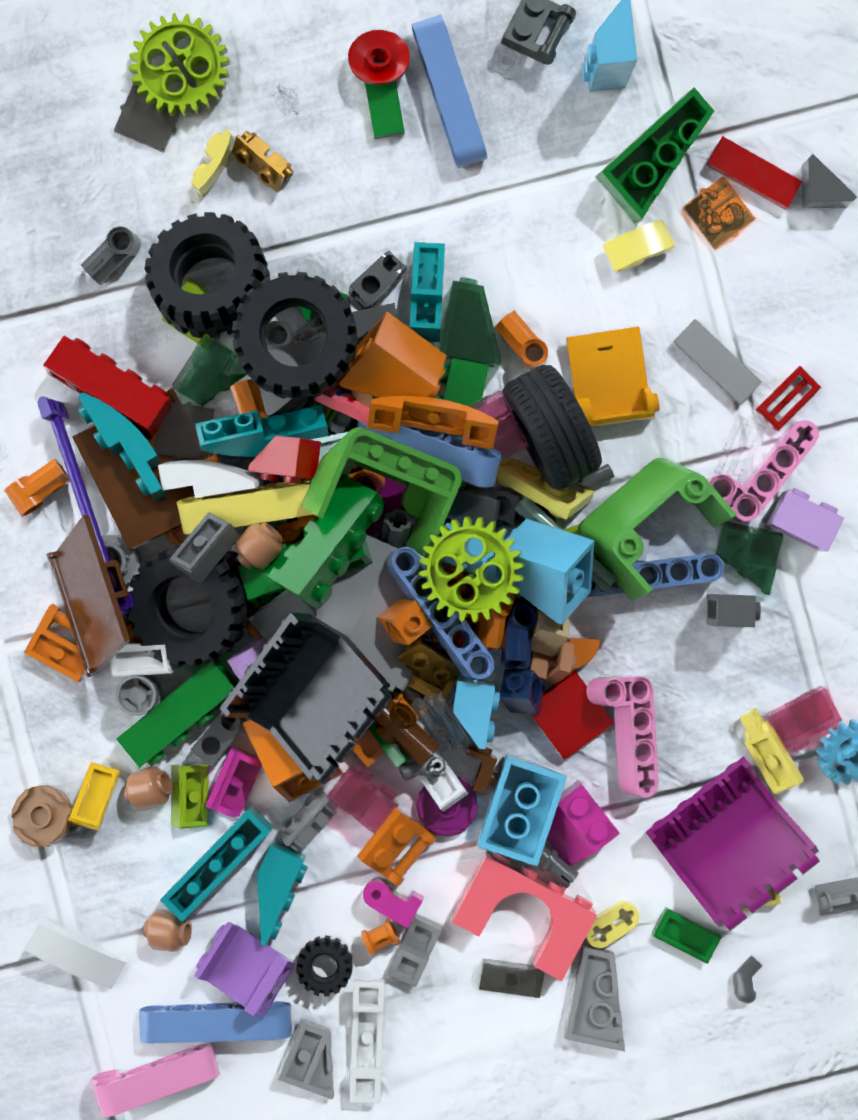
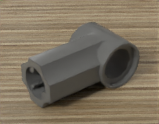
[81,226,141,285]
[378,509,412,549]

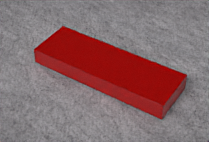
[706,136,803,210]

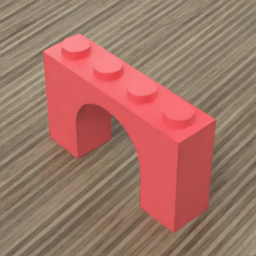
[451,851,597,981]

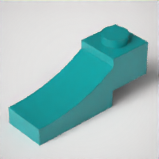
[409,242,445,342]

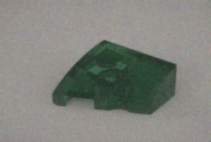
[172,334,248,406]
[715,521,783,595]

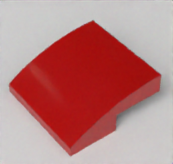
[531,670,614,760]

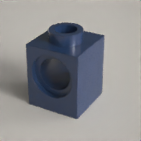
[499,669,545,714]

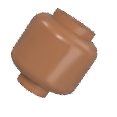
[235,522,283,570]
[124,767,173,811]
[143,910,192,952]

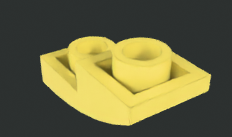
[191,129,234,196]
[602,219,676,273]

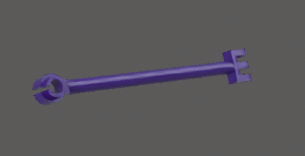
[37,396,134,616]

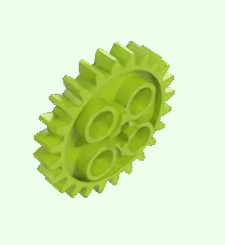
[128,13,230,117]
[419,517,525,622]

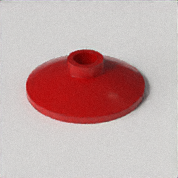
[348,30,410,85]

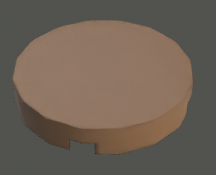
[11,785,73,847]

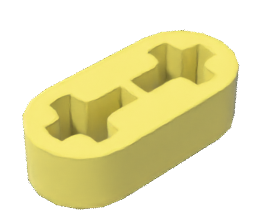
[586,900,639,948]

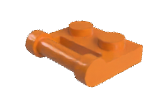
[24,604,85,682]
[357,807,437,887]

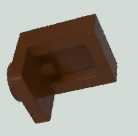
[465,744,498,795]

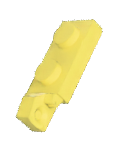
[739,707,804,794]

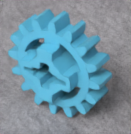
[816,719,858,785]

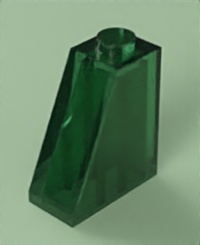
[440,277,501,369]

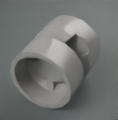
[115,675,163,716]

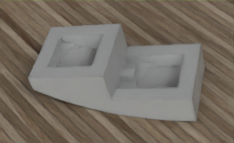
[388,913,443,987]

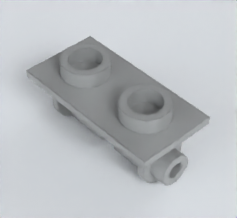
[279,787,339,852]
[815,877,858,916]

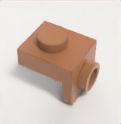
[529,642,576,684]

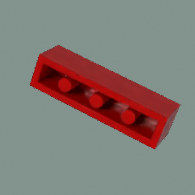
[43,335,172,438]

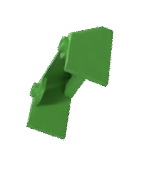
[301,427,462,557]
[578,457,736,601]

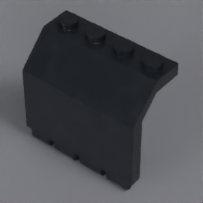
[220,612,393,784]

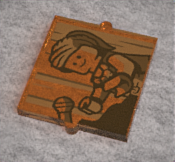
[682,176,756,250]

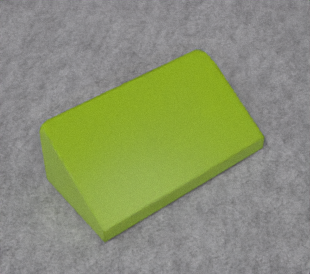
[171,764,209,829]

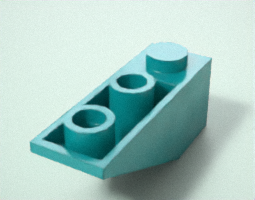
[257,841,308,947]

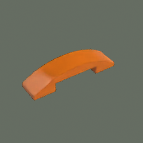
[367,396,498,450]

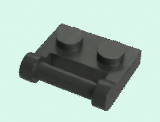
[501,0,576,65]

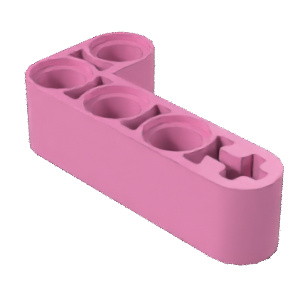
[708,420,819,522]
[586,675,659,798]
[90,1043,220,1117]

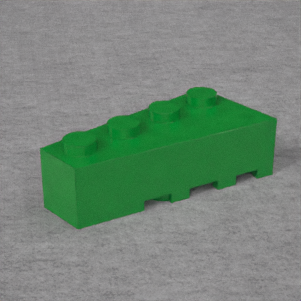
[595,87,714,223]
[267,475,385,610]

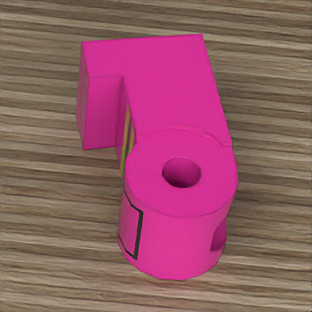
[363,877,424,928]

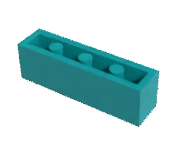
[160,805,274,922]

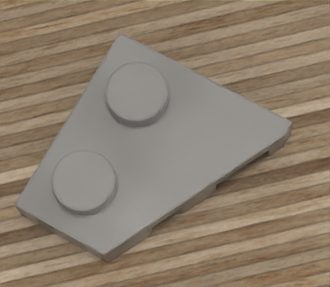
[277,1018,334,1100]

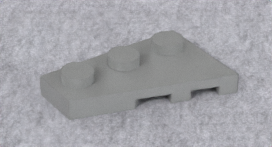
[564,945,625,1052]

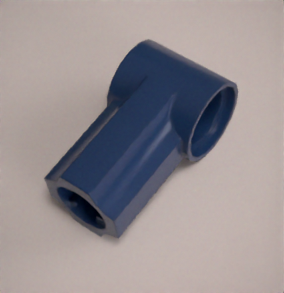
[501,602,538,670]

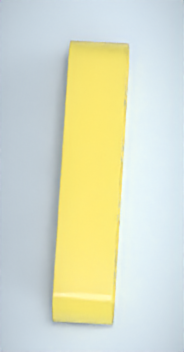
[177,478,314,534]

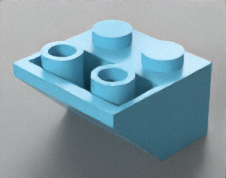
[451,677,500,749]

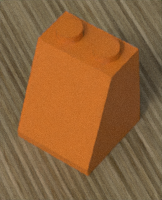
[339,311,447,398]
[243,720,343,803]

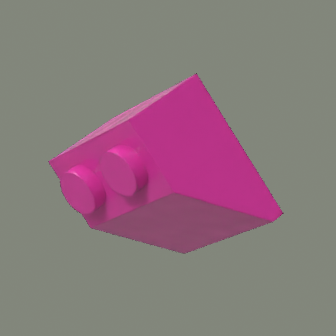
[547,780,620,866]

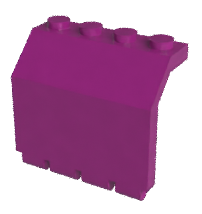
[645,756,820,931]

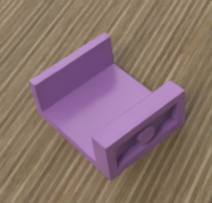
[194,921,296,1019]

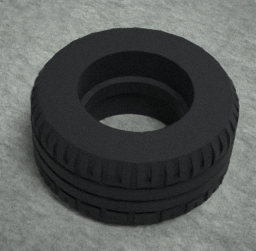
[502,364,602,489]

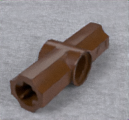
[370,700,440,766]

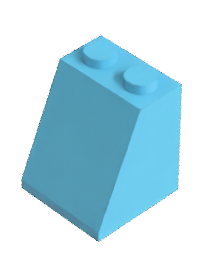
[493,519,594,625]

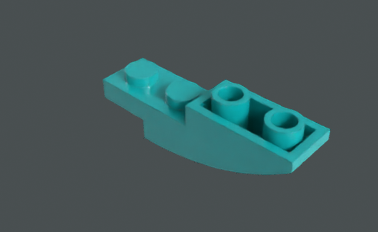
[78,393,166,502]
[195,405,329,457]

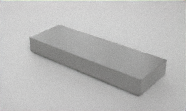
[673,319,762,405]

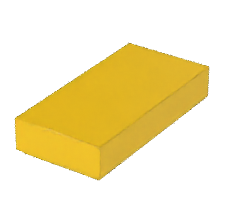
[69,762,121,831]

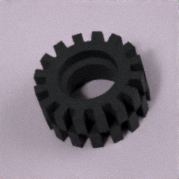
[296,935,353,997]

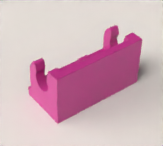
[205,746,262,818]

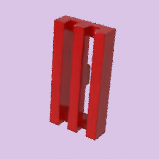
[755,366,822,431]

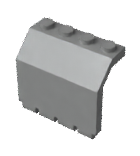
[316,535,450,692]

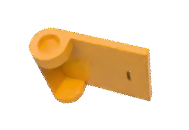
[566,326,660,428]

